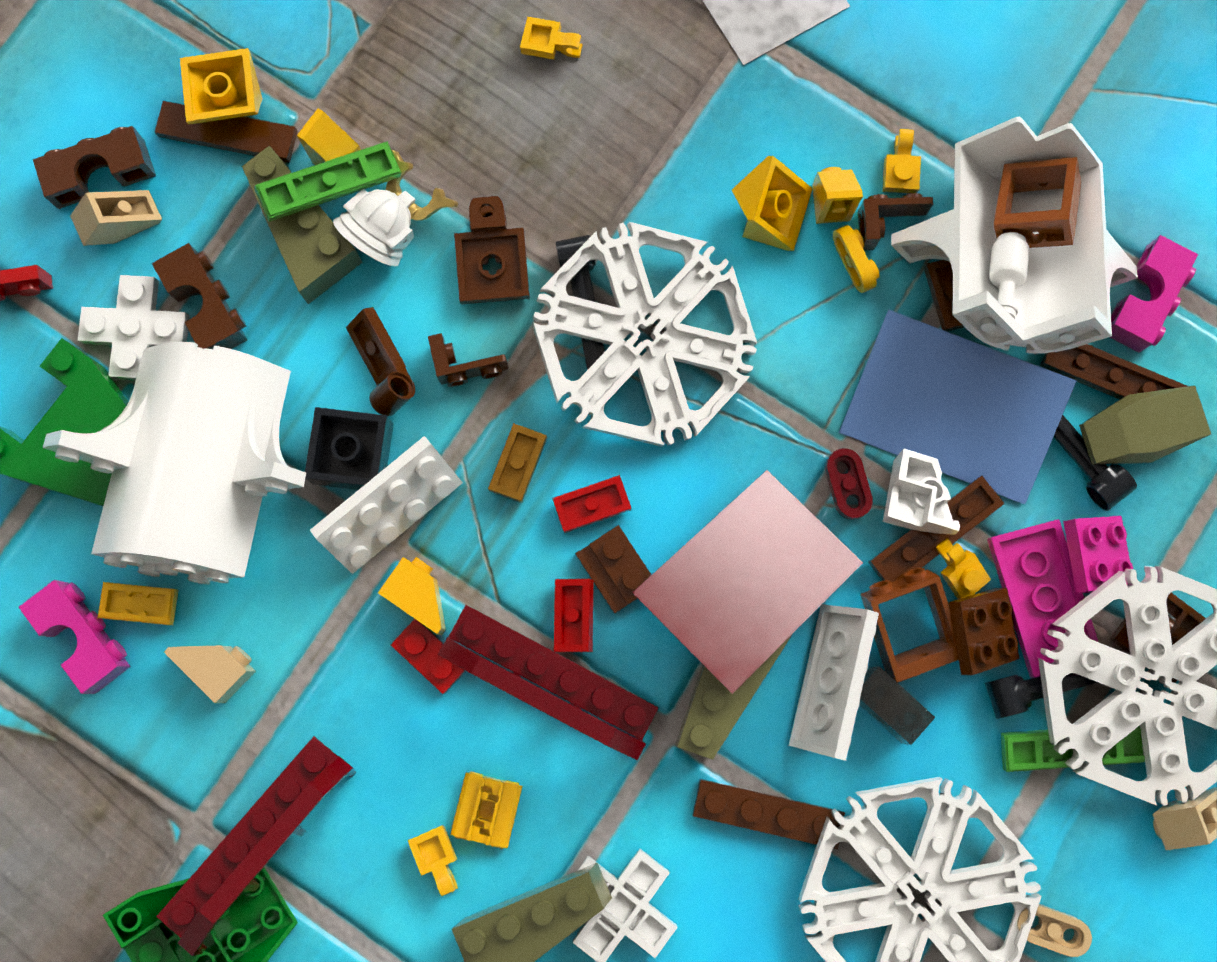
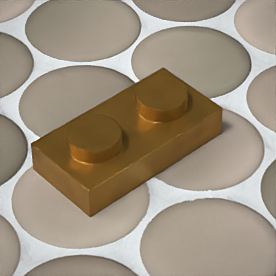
[488,423,547,503]

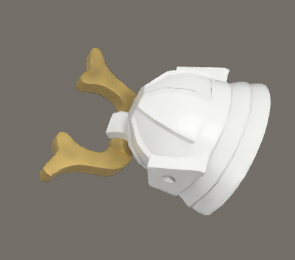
[333,150,458,266]

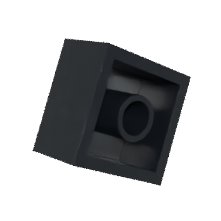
[305,407,394,490]

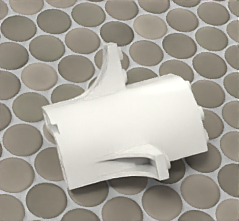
[891,117,1138,354]
[43,342,306,584]

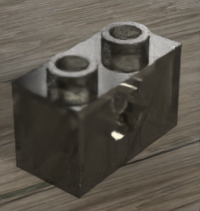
[859,666,935,745]

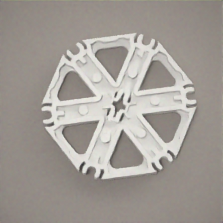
[532,222,757,447]
[1038,566,1217,806]
[798,777,1042,962]

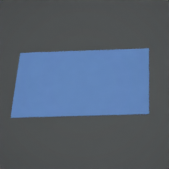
[839,309,1076,504]

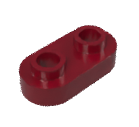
[825,448,873,520]

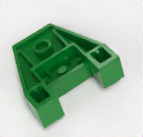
[0,338,128,506]

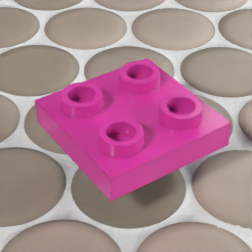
[1063,516,1133,593]

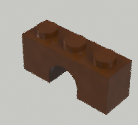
[32,126,156,209]
[152,243,247,350]

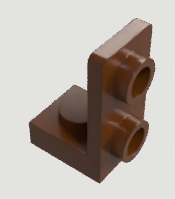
[858,193,933,250]
[428,333,509,387]

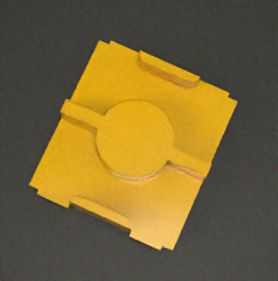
[450,771,523,849]

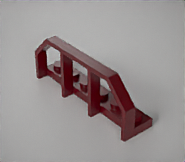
[438,605,659,761]
[156,736,356,956]

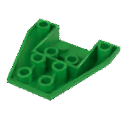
[103,867,298,962]

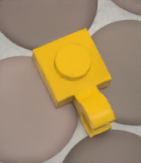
[520,17,583,60]
[882,129,921,193]
[936,538,991,599]
[408,825,458,896]

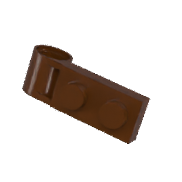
[345,307,415,416]

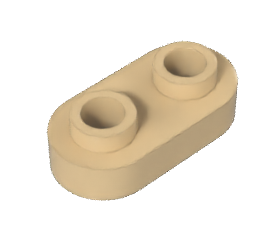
[1017,904,1092,957]

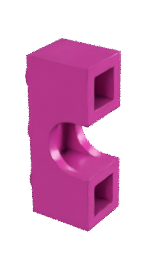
[1110,235,1198,353]
[19,580,131,694]

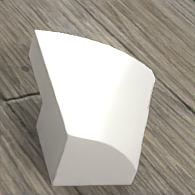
[883,449,960,535]

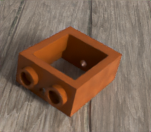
[994,157,1081,248]
[860,568,958,683]

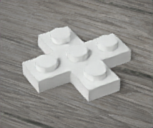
[77,275,190,381]
[572,848,678,962]

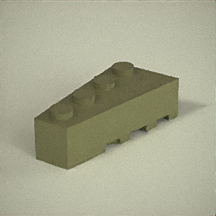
[242,145,363,304]
[675,635,792,760]

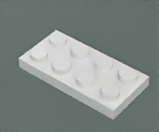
[310,436,463,574]
[788,604,879,761]

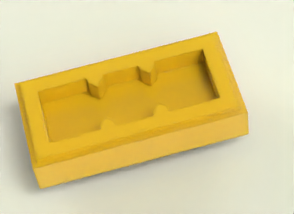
[98,582,179,626]

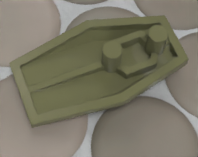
[1079,385,1211,464]

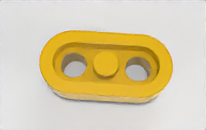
[833,225,880,293]

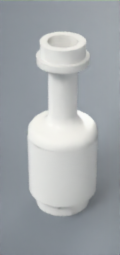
[989,232,1030,320]

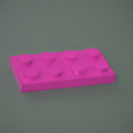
[987,519,1099,678]

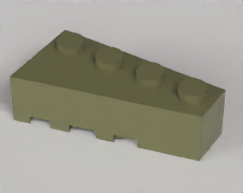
[452,863,612,962]

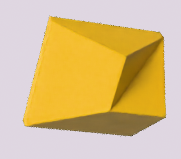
[180,48,263,125]
[732,156,813,251]

